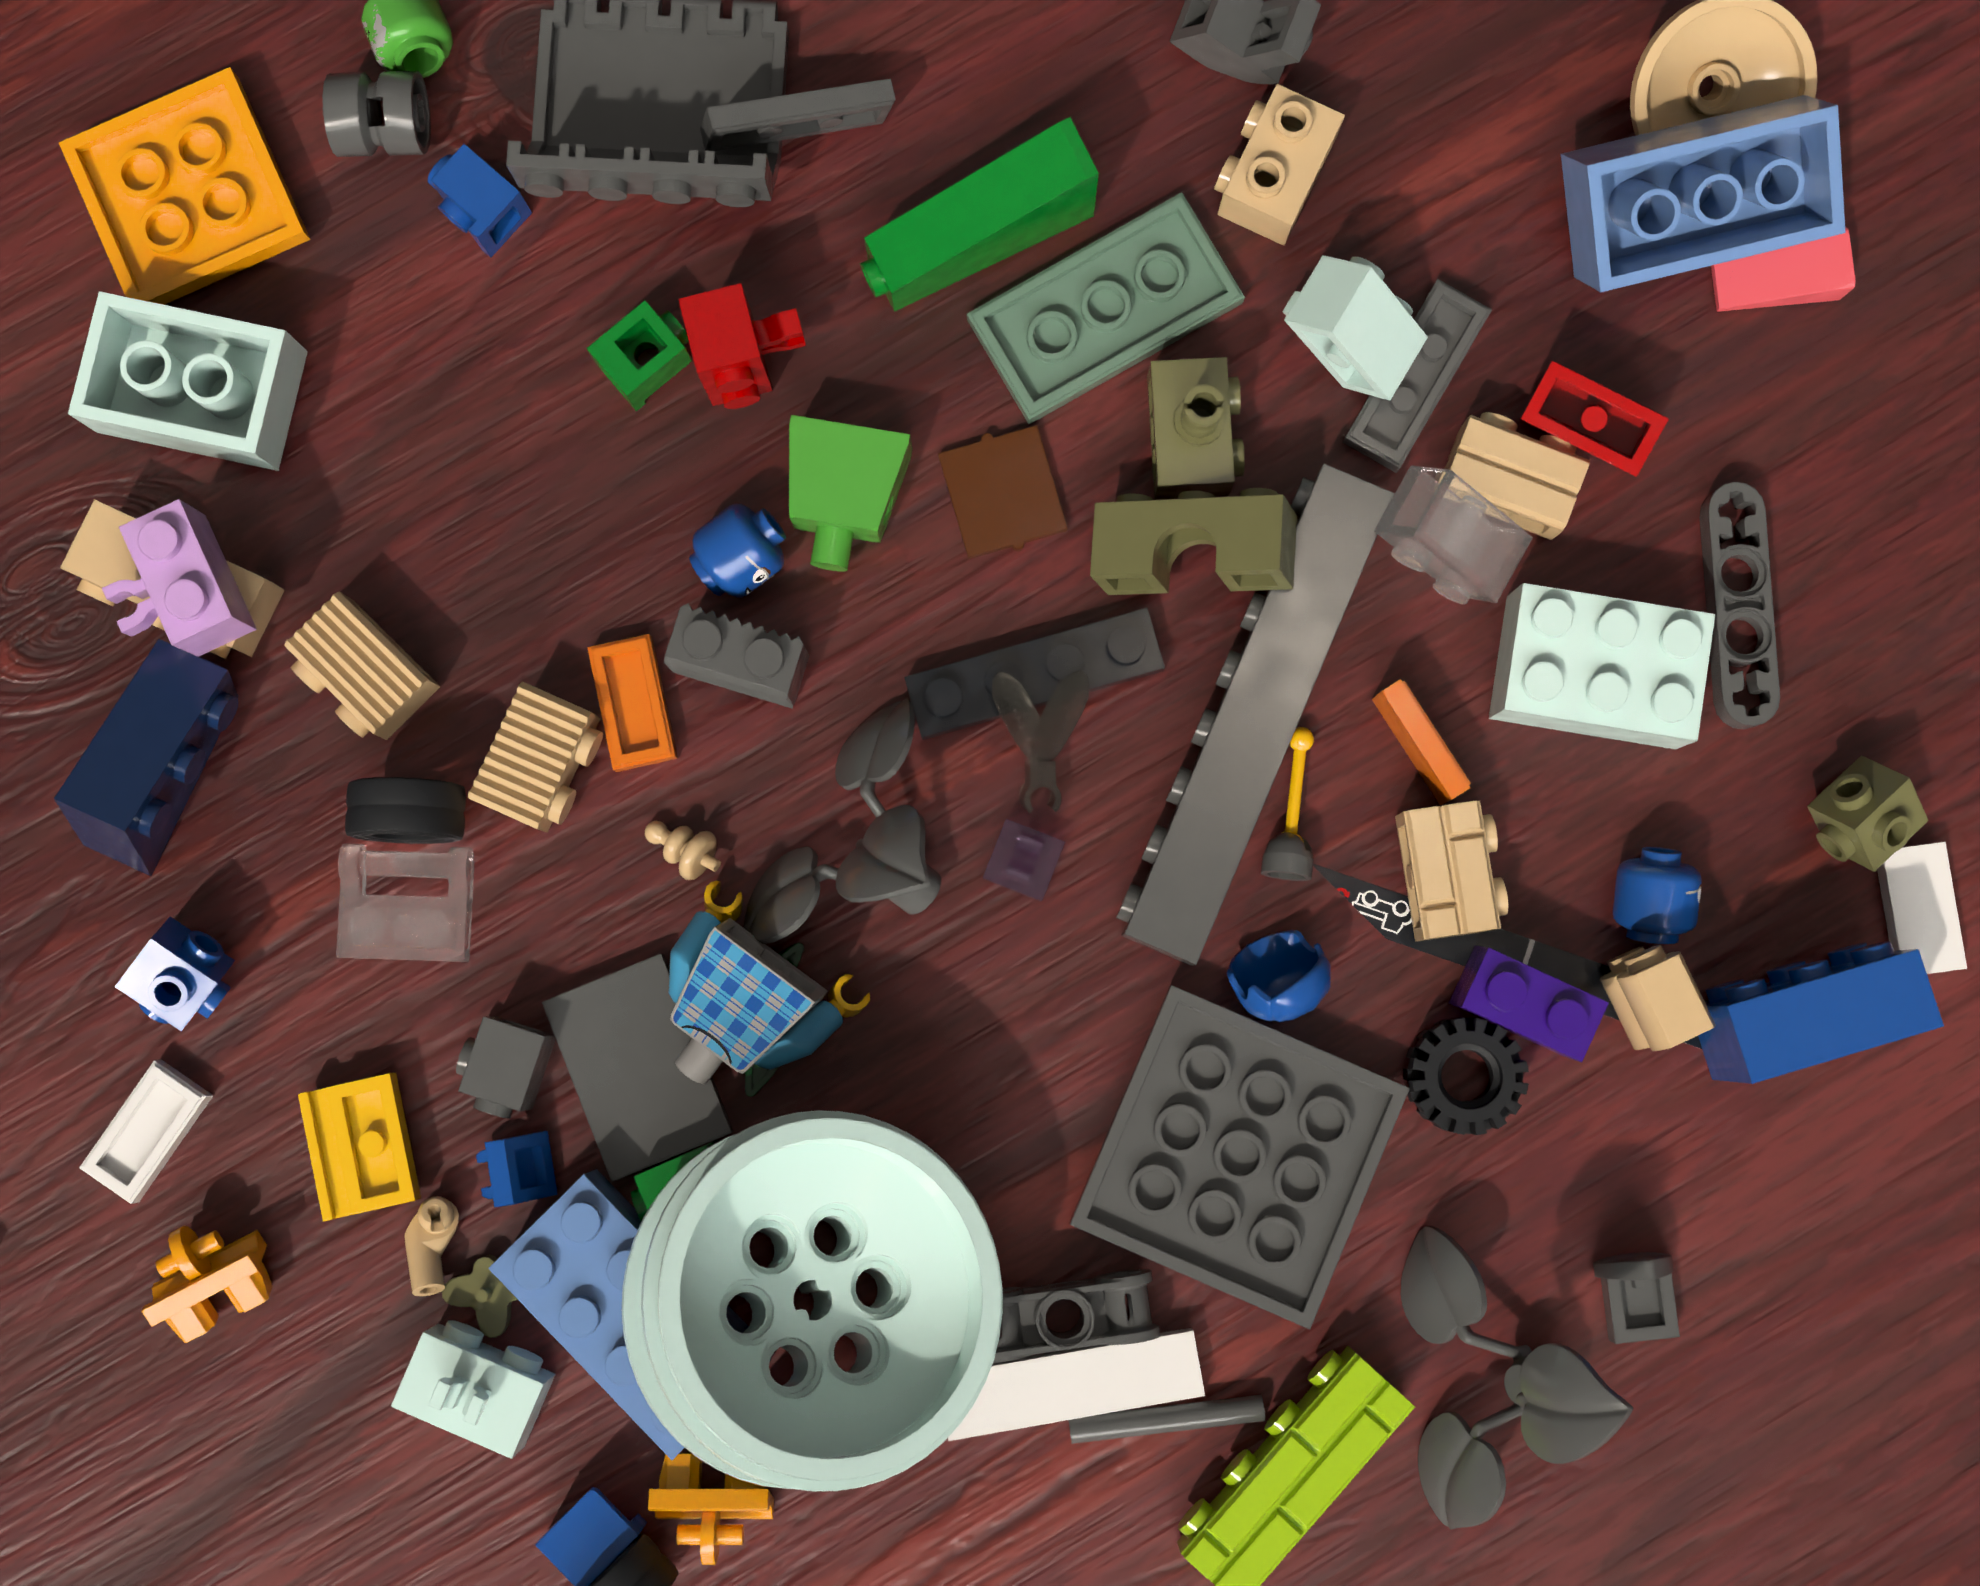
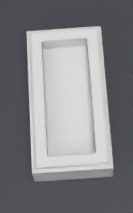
[1877,842,1967,974]
[79,1060,213,1204]

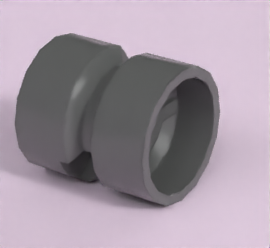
[322,71,431,157]

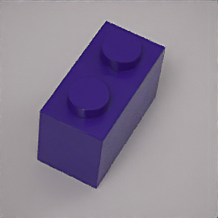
[1449,946,1609,1062]

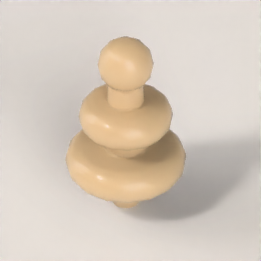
[645,821,721,880]

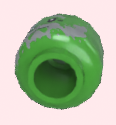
[361,0,453,78]

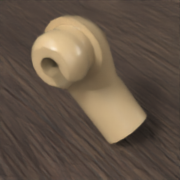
[405,1196,459,1296]

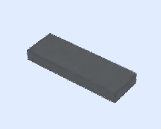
[700,78,896,151]
[1342,279,1492,473]

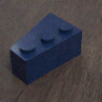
[54,639,239,876]

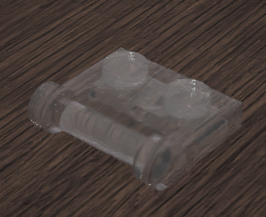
[336,843,474,962]

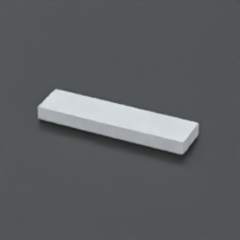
[948,1328,1205,1441]

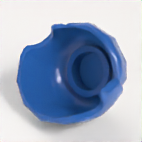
[1227,930,1331,1022]

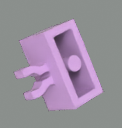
[102,499,257,657]

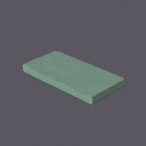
[967,192,1245,425]

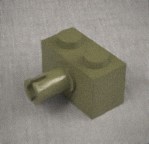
[1147,357,1245,500]

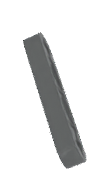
[1699,482,1780,730]

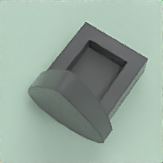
[1593,1252,1680,1344]

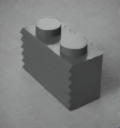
[664,603,809,708]

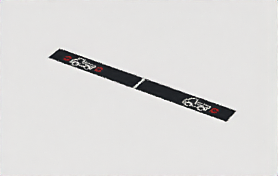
[1313,864,1707,1049]

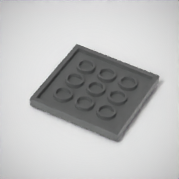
[1069,985,1410,1329]

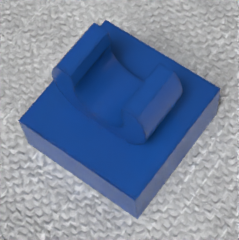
[476,1131,558,1207]

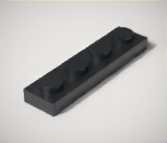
[904,608,1165,740]

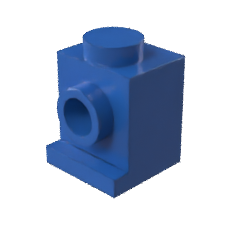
[428,144,532,258]

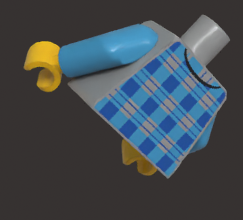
[669,881,870,1084]

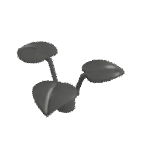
[744,698,941,944]
[1400,1226,1633,1530]

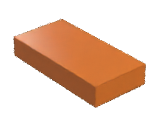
[587,634,678,772]
[1372,679,1471,805]

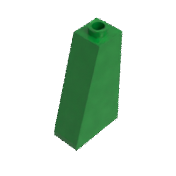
[860,117,1099,312]

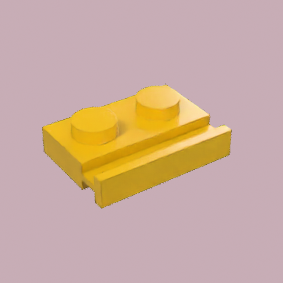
[298,1073,421,1221]

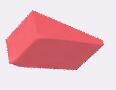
[1711,227,1855,312]

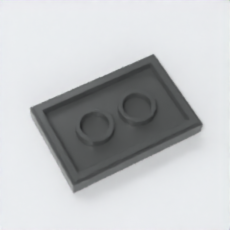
[542,954,734,1182]

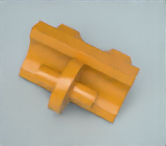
[141,1225,273,1343]
[648,1454,774,1565]

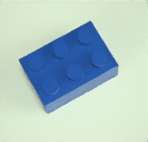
[1698,941,1944,1084]

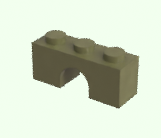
[1090,488,1297,595]

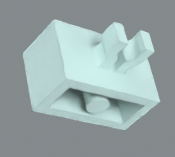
[1282,255,1428,401]
[391,1320,556,1459]

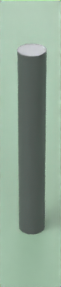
[1069,1395,1265,1444]

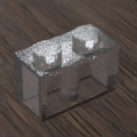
[1374,466,1533,605]

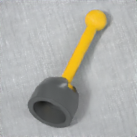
[1261,727,1314,881]

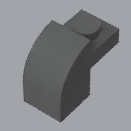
[1169,0,1321,84]

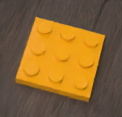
[59,67,311,305]

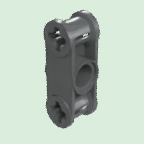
[993,1269,1160,1363]

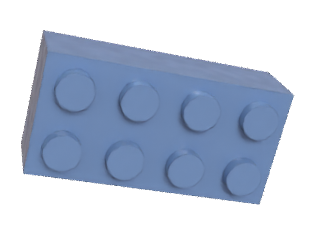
[1561,95,1846,292]
[488,1169,775,1460]

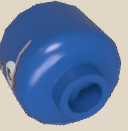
[689,503,786,598]
[1613,847,1702,944]

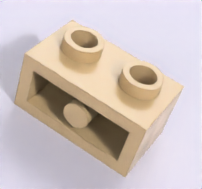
[1214,84,1345,246]

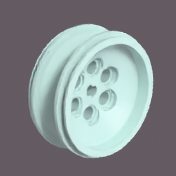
[622,1110,1003,1491]

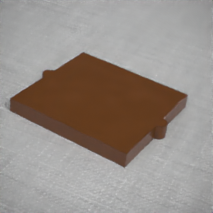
[938,425,1068,559]

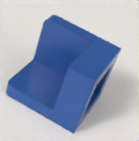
[535,1487,647,1586]

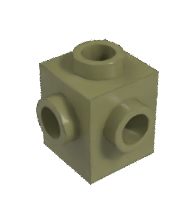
[1807,755,1929,872]

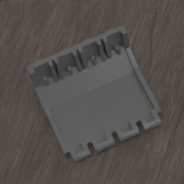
[506,0,789,207]

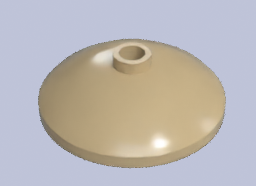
[1630,0,1817,135]

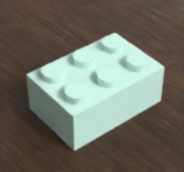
[68,291,308,471]
[1489,583,1715,749]

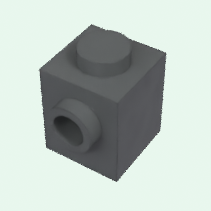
[456,1016,556,1119]

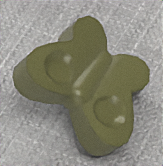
[442,1254,518,1338]

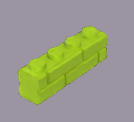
[1177,1346,1415,1586]

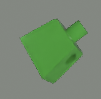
[789,415,913,572]

